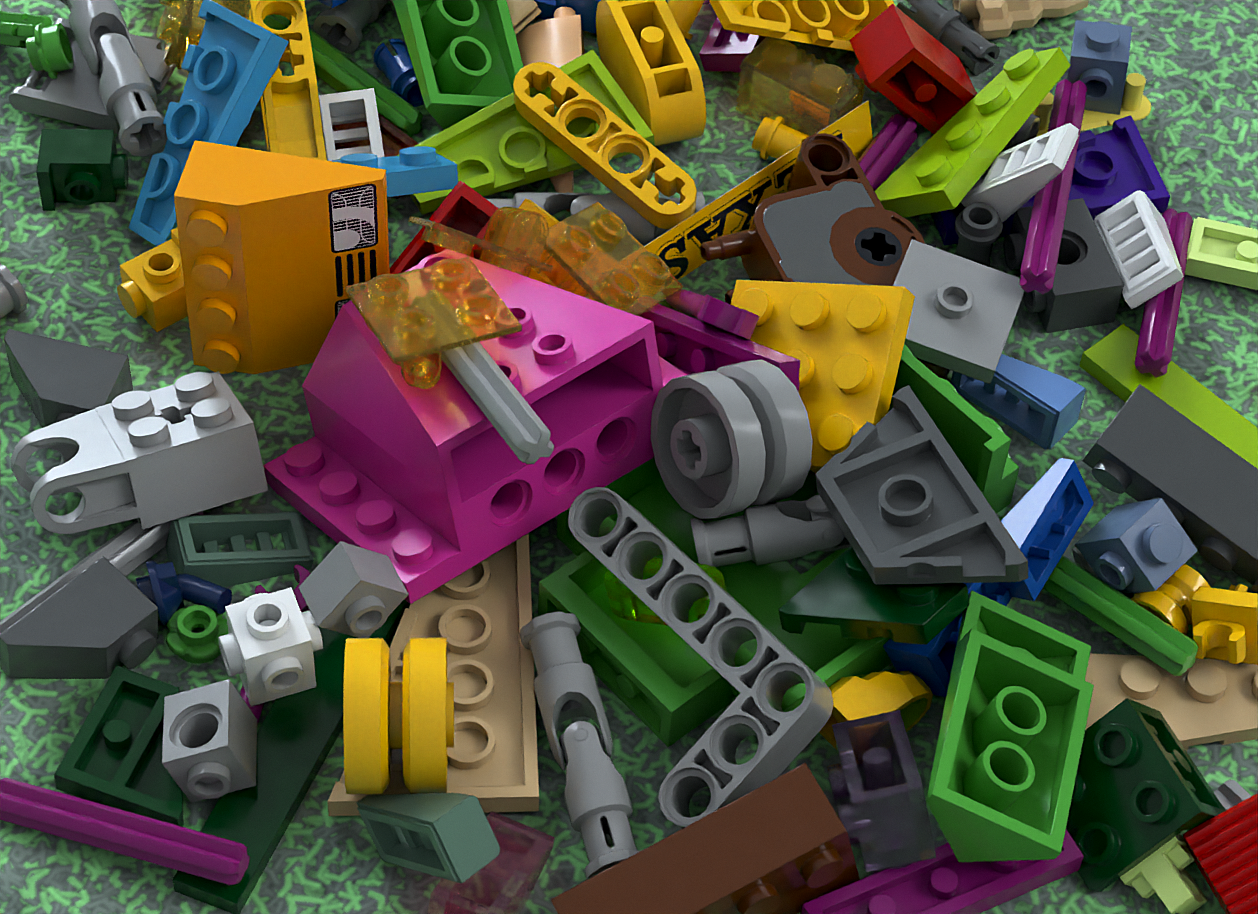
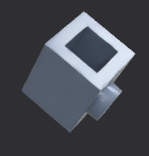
[1067,20,1132,115]
[1075,498,1198,595]

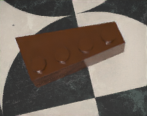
[550,763,860,914]

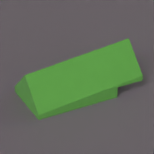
[393,0,524,130]
[926,591,1094,862]

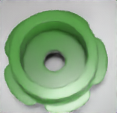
[26,22,74,79]
[166,605,229,664]

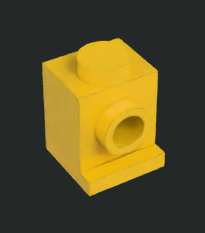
[117,227,188,332]

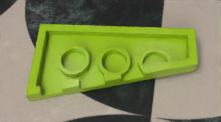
[875,47,1071,218]

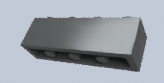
[1082,384,1258,594]

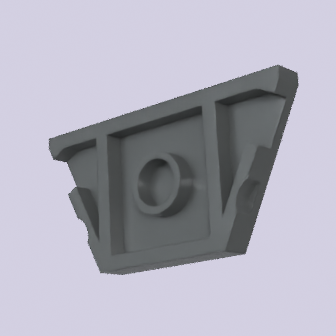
[815,385,1028,585]

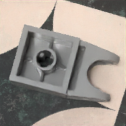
[11,371,269,534]

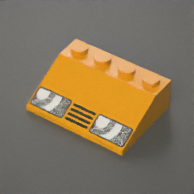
[174,140,390,374]

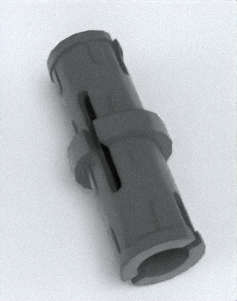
[897,0,1000,76]

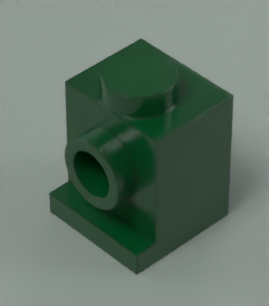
[36,129,129,211]

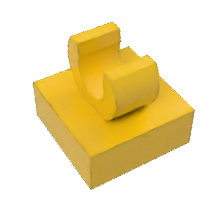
[1191,586,1258,665]

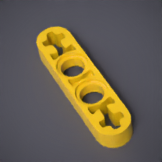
[513,62,697,230]

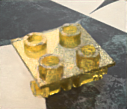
[528,202,684,316]
[408,207,553,277]
[345,256,522,389]

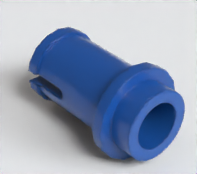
[373,39,424,107]

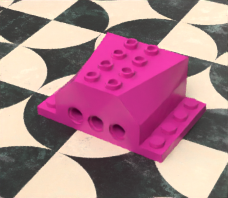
[263,249,687,604]

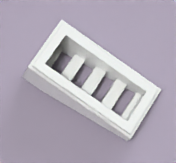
[318,88,391,200]
[961,123,1079,223]
[1094,191,1184,309]

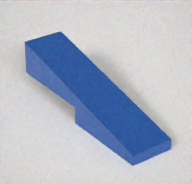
[883,458,1094,697]

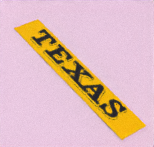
[617,100,873,310]

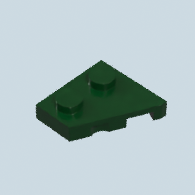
[54,666,184,827]

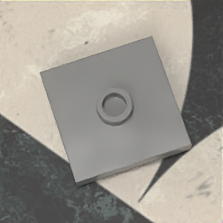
[893,239,1024,384]

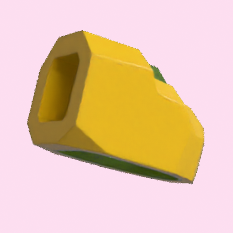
[819,671,933,762]

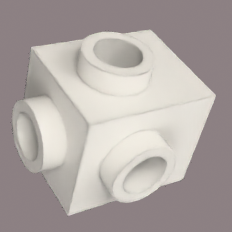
[218,587,323,706]

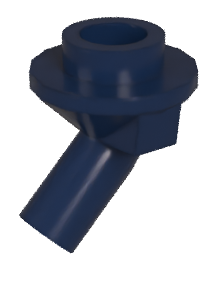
[136,560,232,626]

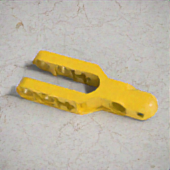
[249,0,327,161]

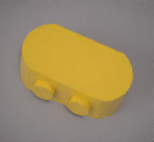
[596,0,706,146]

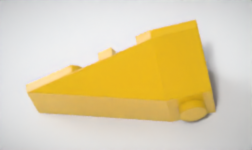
[709,0,895,52]

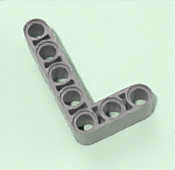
[568,487,834,828]

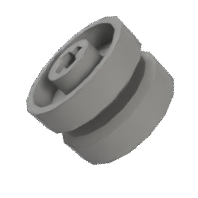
[651,359,813,519]

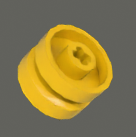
[343,637,454,794]

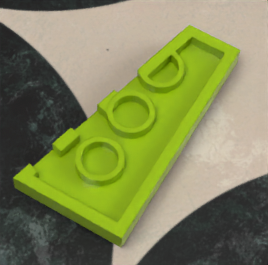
[397,49,655,214]

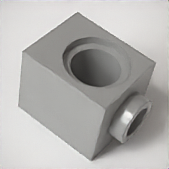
[162,679,257,803]

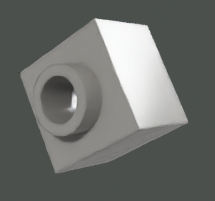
[298,541,409,638]

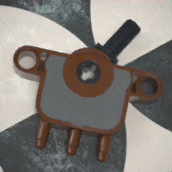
[700,133,950,380]

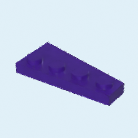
[931,115,1170,246]

